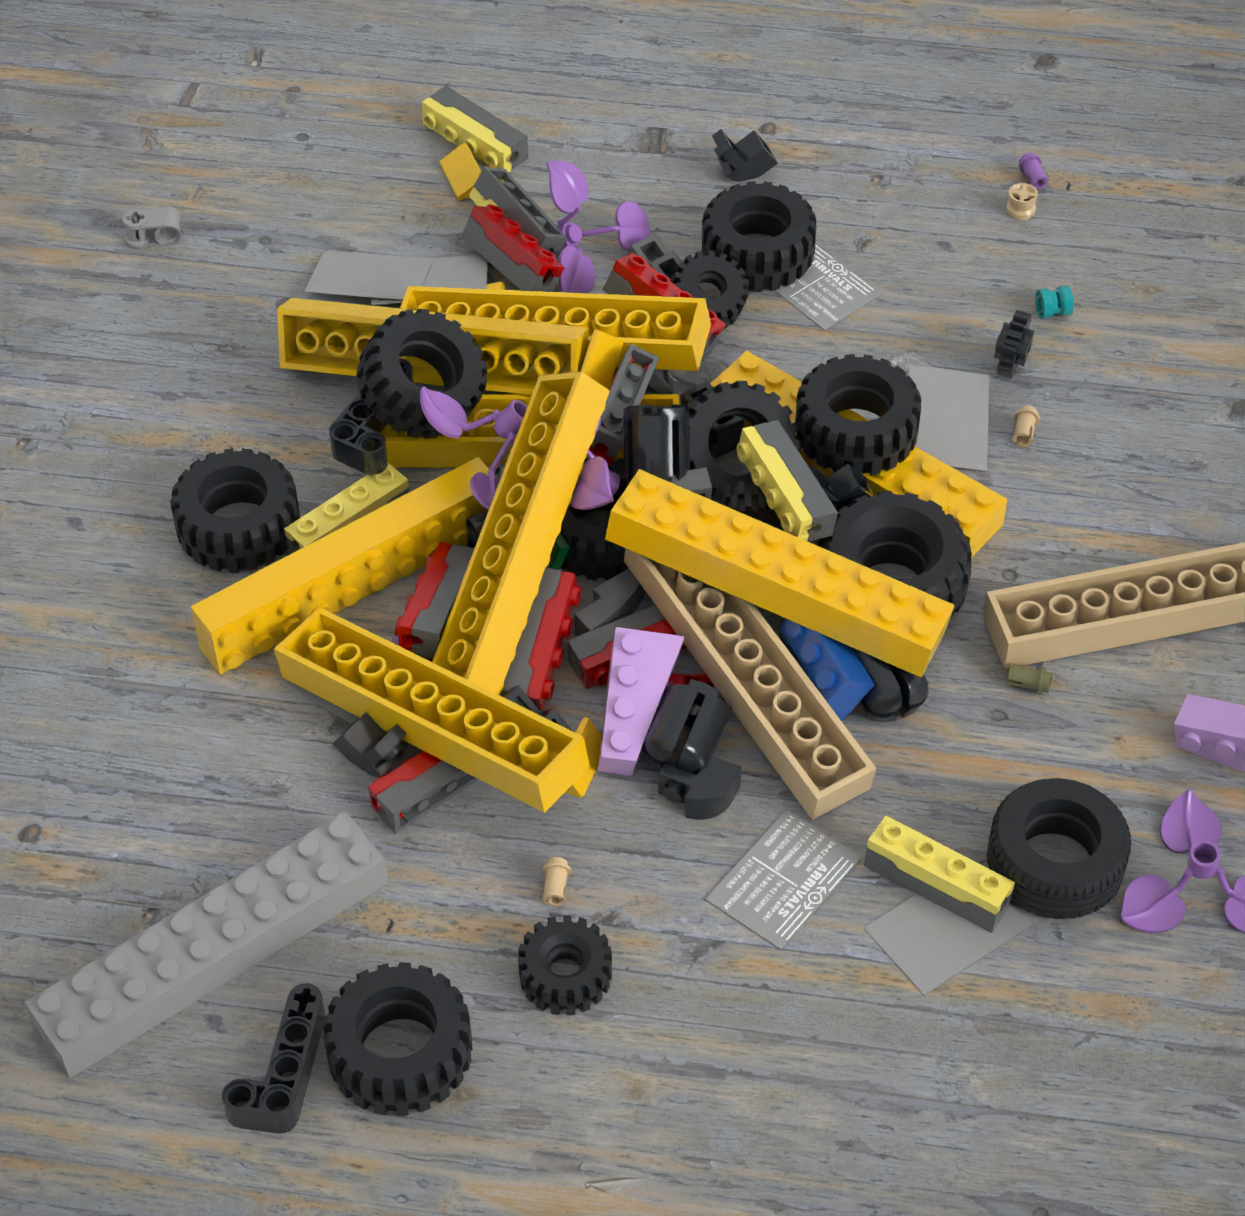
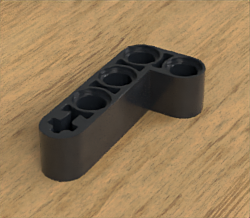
[329,358,414,475]
[222,983,325,1134]

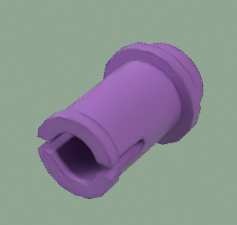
[1018,153,1049,190]

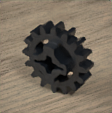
[994,310,1035,379]

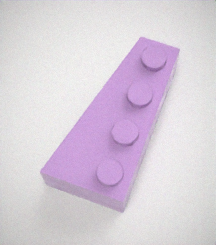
[597,627,685,776]
[1174,694,1245,772]

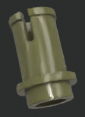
[1007,664,1053,695]

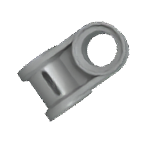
[122,206,181,249]

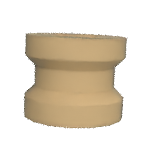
[1006,183,1038,220]

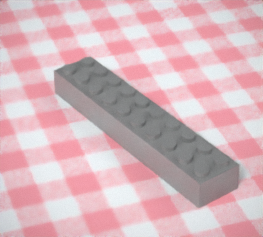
[24,811,389,1079]

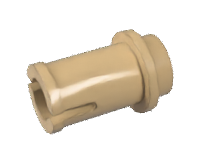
[1012,405,1040,447]
[542,857,571,907]

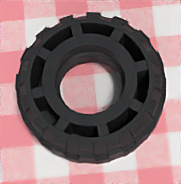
[818,491,972,618]

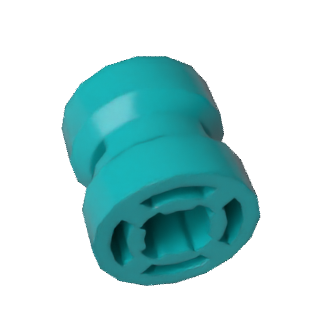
[1035,285,1074,319]

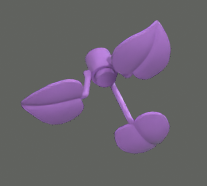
[546,161,651,293]
[420,386,528,510]
[570,417,620,510]
[1120,789,1245,933]

